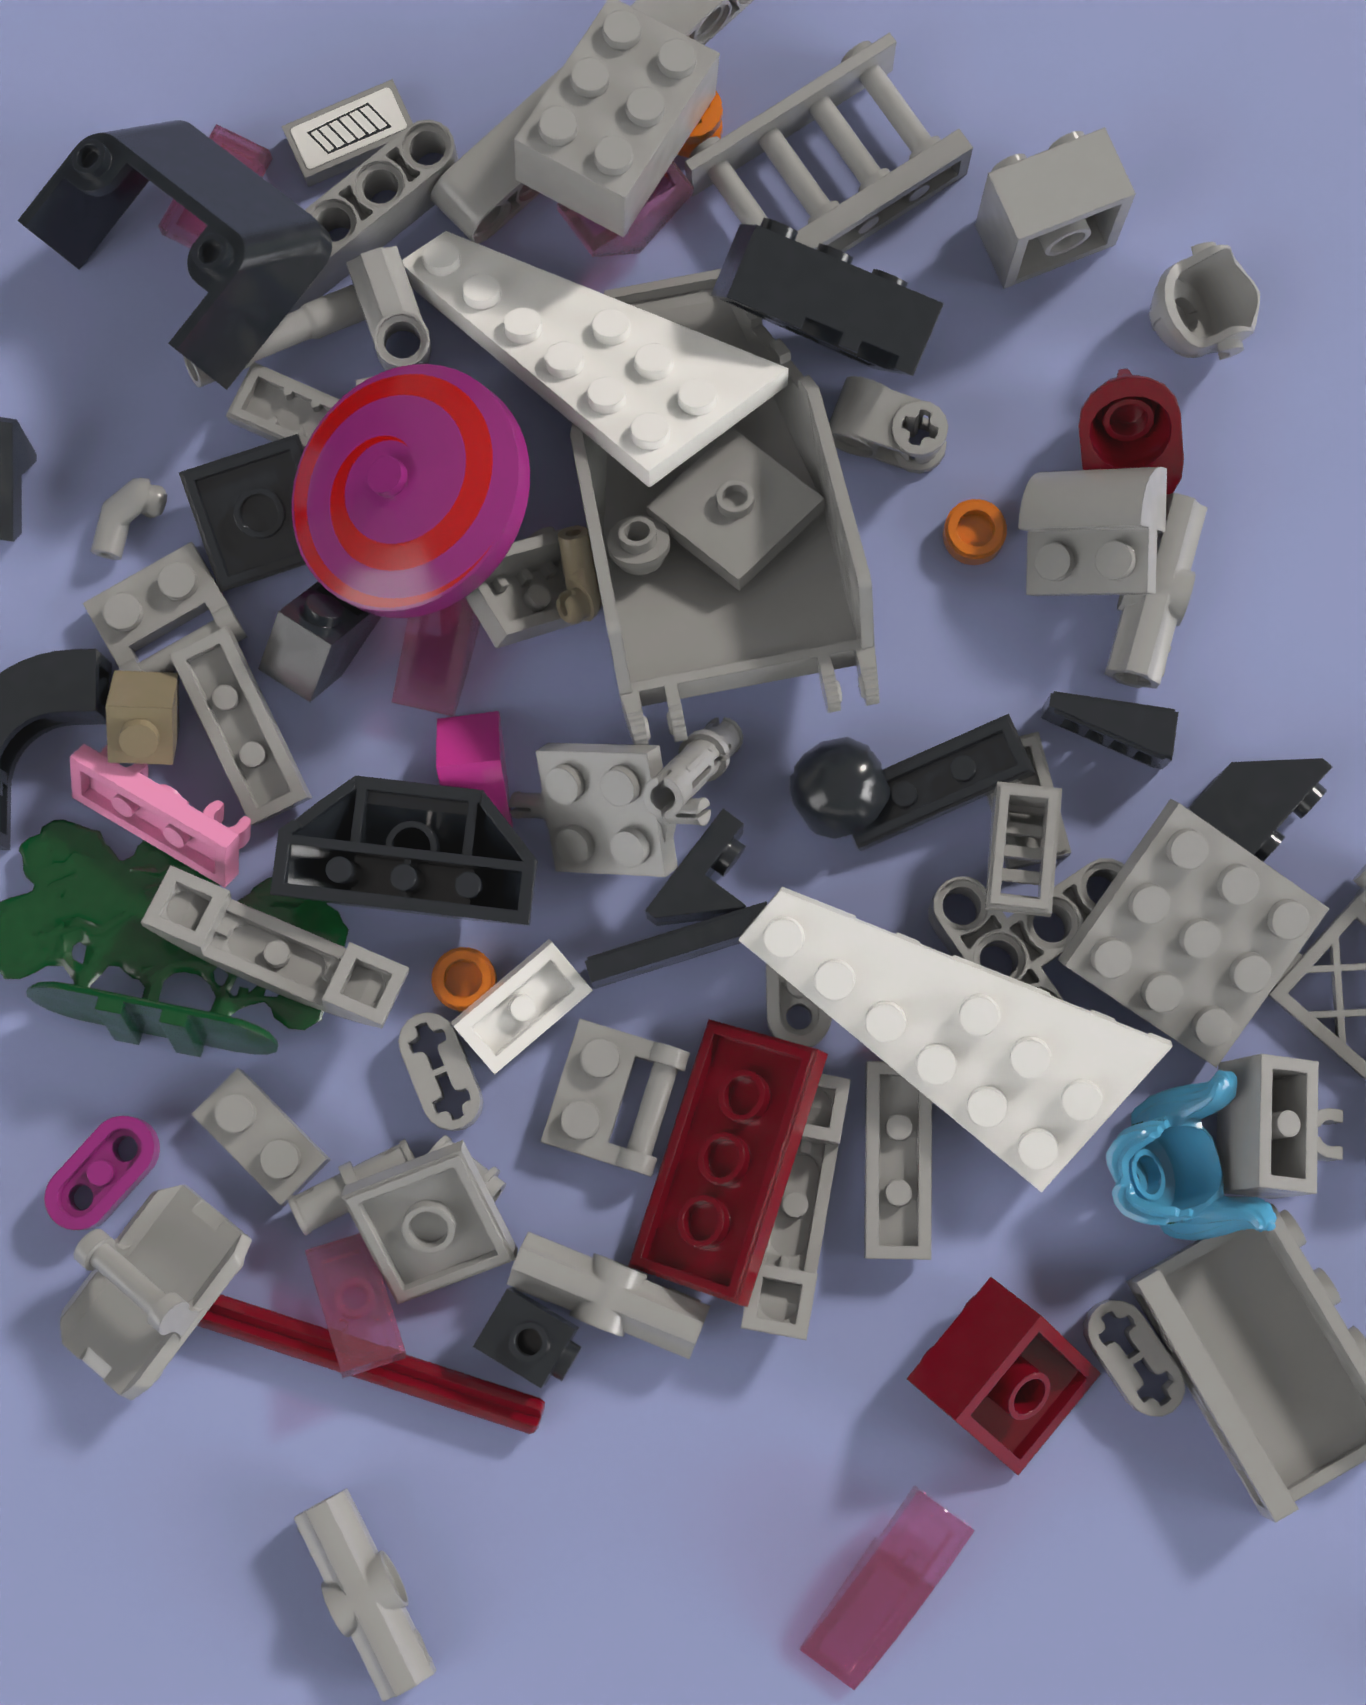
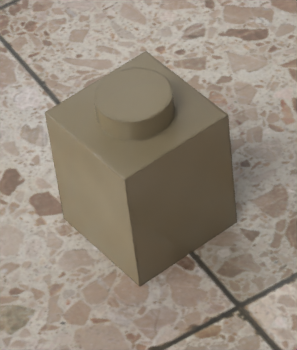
[106,670,180,765]

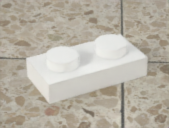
[451,939,593,1074]

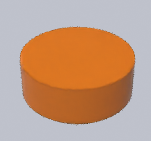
[943,499,1007,565]
[431,947,497,1013]

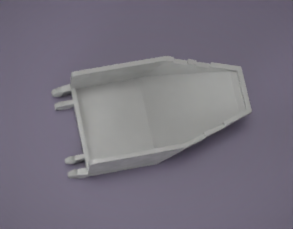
[570,269,880,745]

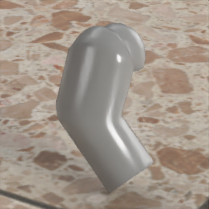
[91,478,167,560]

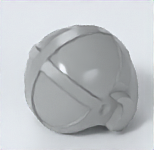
[1149,242,1260,360]

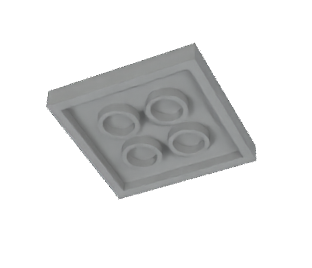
[1058,799,1330,1068]

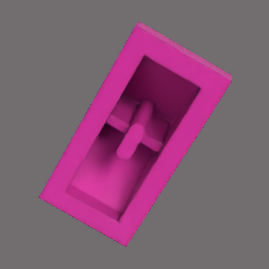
[436,711,513,828]

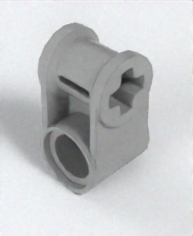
[829,376,948,474]

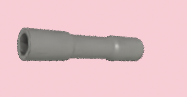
[183,285,365,388]

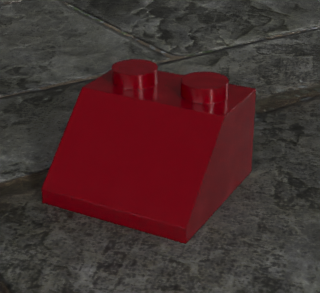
[906,1277,1101,1475]

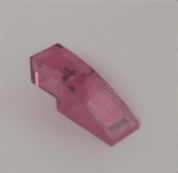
[392,598,480,716]
[799,1485,975,1690]

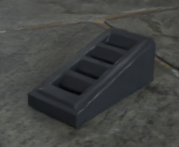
[1041,691,1179,769]

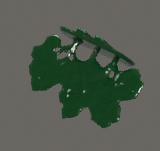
[0,819,349,1057]

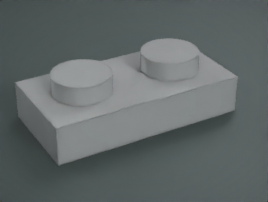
[191,1068,331,1206]

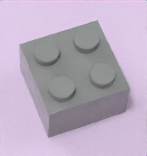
[975,127,1136,289]

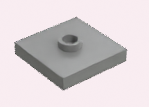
[646,427,825,591]
[341,1140,518,1305]

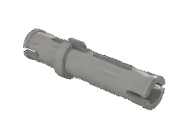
[642,717,743,818]

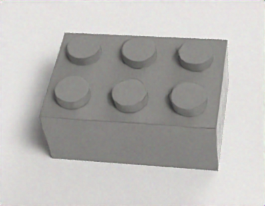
[514,0,720,237]

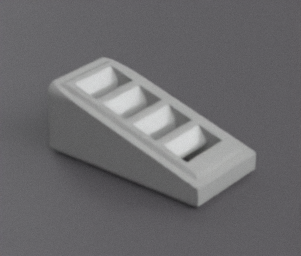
[985,781,1062,917]

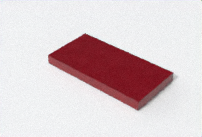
[628,1019,828,1307]

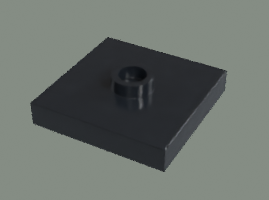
[178,434,306,592]

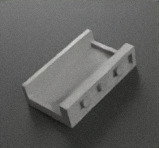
[1126,1204,1366,1523]

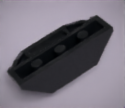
[270,775,538,925]

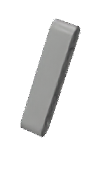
[288,120,459,313]

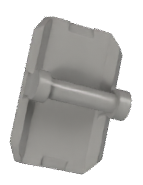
[60,1185,252,1400]

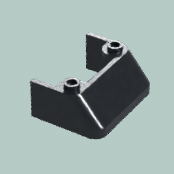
[17,120,332,390]

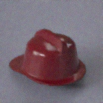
[1078,368,1184,494]

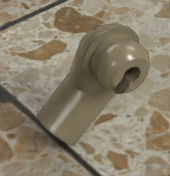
[556,526,602,624]

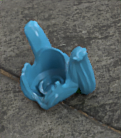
[1106,1070,1277,1240]

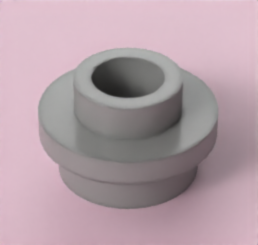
[607,515,670,575]

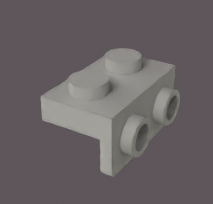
[465,525,602,649]

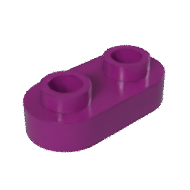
[44,1116,160,1230]

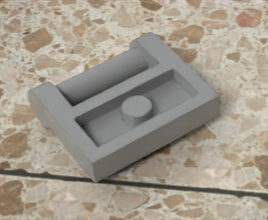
[83,541,247,673]
[540,1019,690,1177]

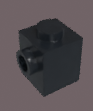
[473,1287,582,1388]

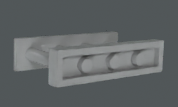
[685,33,973,252]

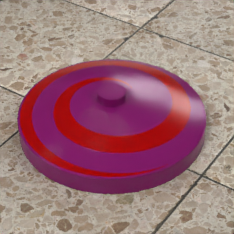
[292,364,530,618]

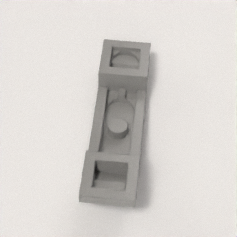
[141,865,409,1029]
[741,1074,851,1340]

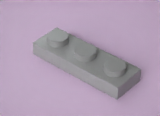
[169,626,312,826]
[864,1061,932,1260]

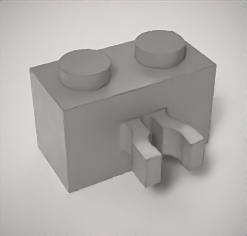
[1217,1054,1343,1199]

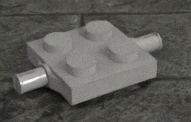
[509,743,711,877]

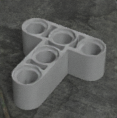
[928,858,1124,1000]

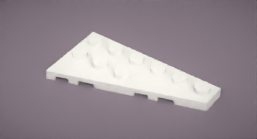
[402,231,789,487]
[739,887,1173,1193]

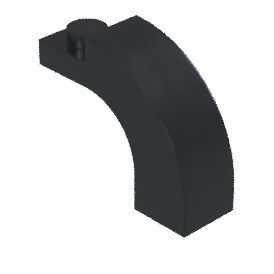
[0,649,112,850]

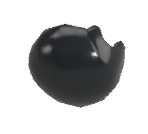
[790,737,890,839]

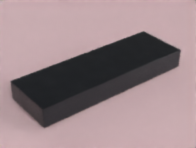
[852,713,1035,851]
[585,901,767,989]

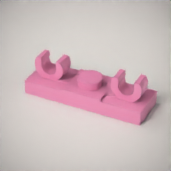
[70,744,251,888]

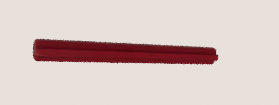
[197,1294,545,1434]

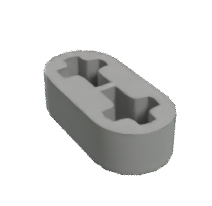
[398,1012,483,1131]
[1083,1300,1185,1416]

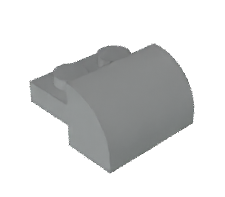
[1018,467,1167,596]

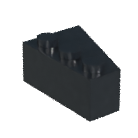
[711,218,944,376]

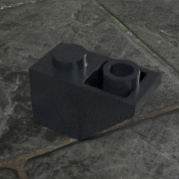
[258,581,382,702]
[1187,758,1333,861]

